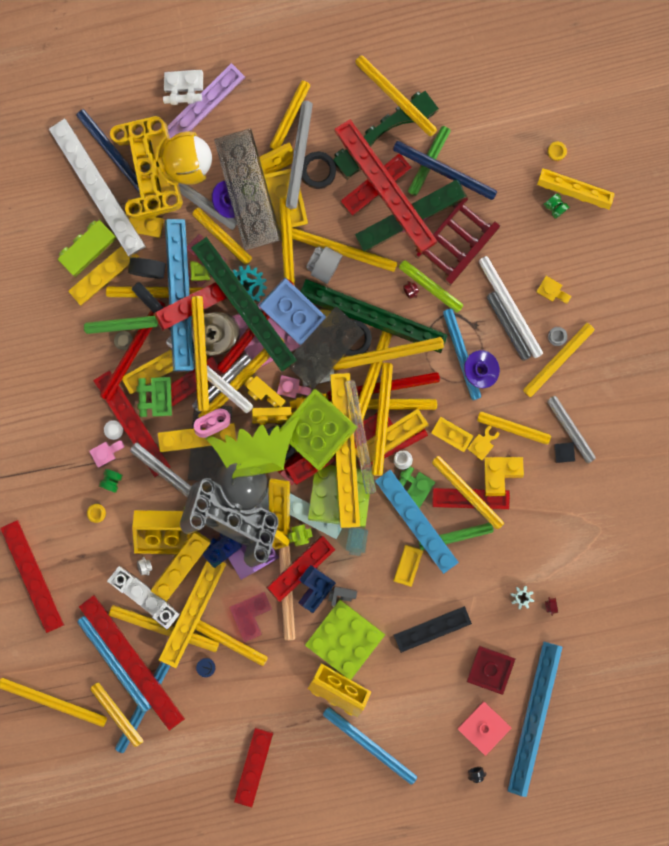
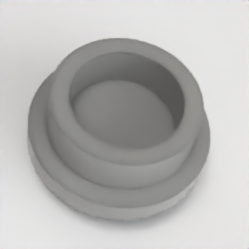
[548,327,567,346]

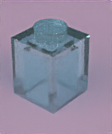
[346,528,368,556]

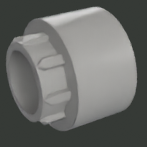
[306,246,343,284]

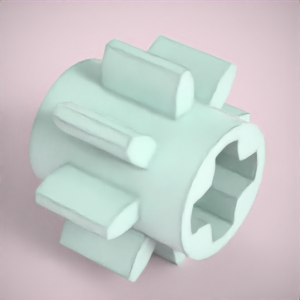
[510,586,534,609]

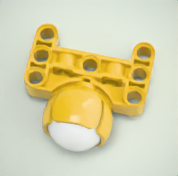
[110,116,212,219]

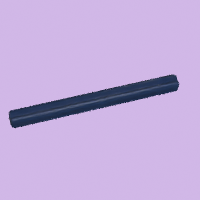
[76,109,140,194]
[393,141,497,200]

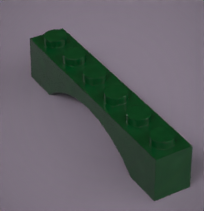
[333,91,439,180]
[355,179,468,252]

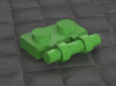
[136,377,172,417]
[399,466,435,508]

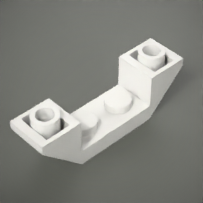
[107,566,179,629]

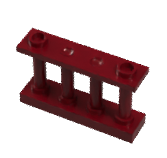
[415,198,500,286]

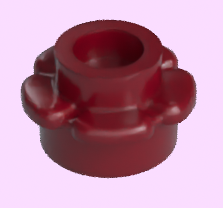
[403,281,419,299]
[545,597,558,616]

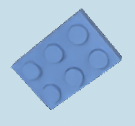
[259,278,327,345]

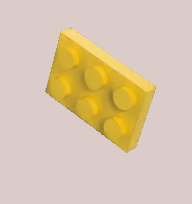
[258,169,308,232]

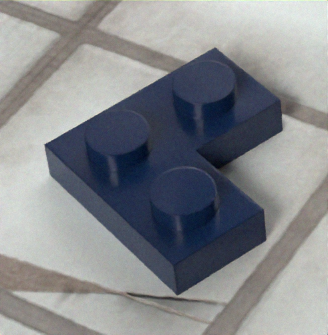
[298,565,336,613]

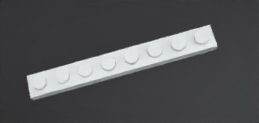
[49,119,146,257]

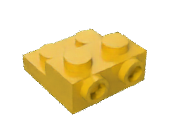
[244,376,286,407]

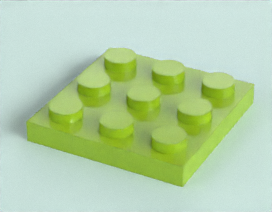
[279,389,358,471]
[308,465,372,528]
[305,600,385,680]

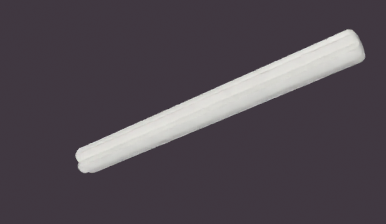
[479,256,543,358]
[166,336,253,413]

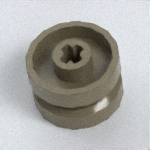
[192,312,240,355]

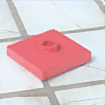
[457,701,512,756]

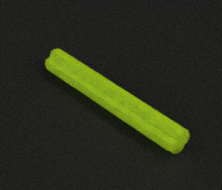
[399,260,463,313]

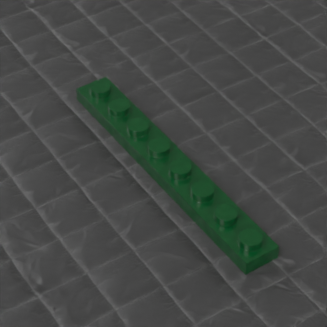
[191,236,297,372]
[300,279,448,353]

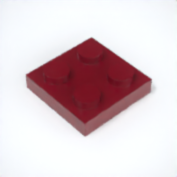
[466,645,516,695]

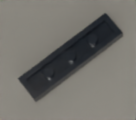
[393,606,472,653]

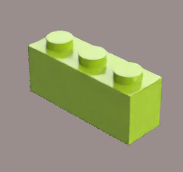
[58,220,117,277]

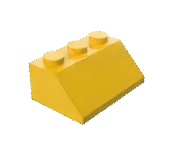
[132,510,192,554]
[307,663,371,718]

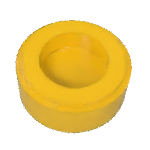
[547,141,567,161]

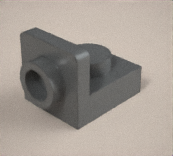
[328,586,357,607]

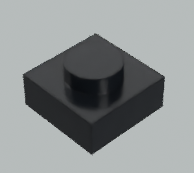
[554,442,575,463]

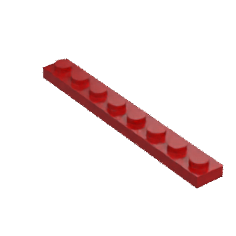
[334,119,437,254]
[79,595,185,731]

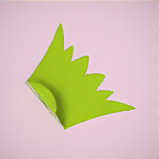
[205,417,299,479]

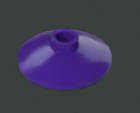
[212,180,245,218]
[464,350,500,388]

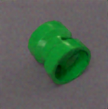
[543,193,570,219]
[99,468,123,493]

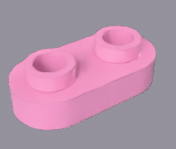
[194,409,230,438]

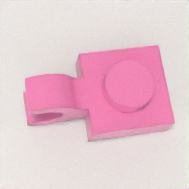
[277,375,312,399]
[89,440,125,468]

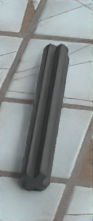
[487,292,531,361]

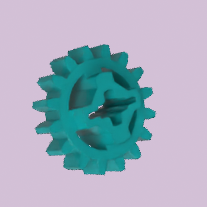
[233,265,268,303]

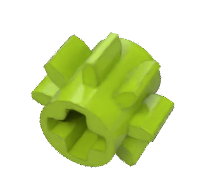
[288,524,313,546]

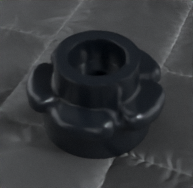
[468,767,487,783]

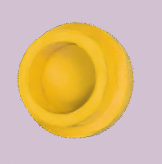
[87,504,106,523]

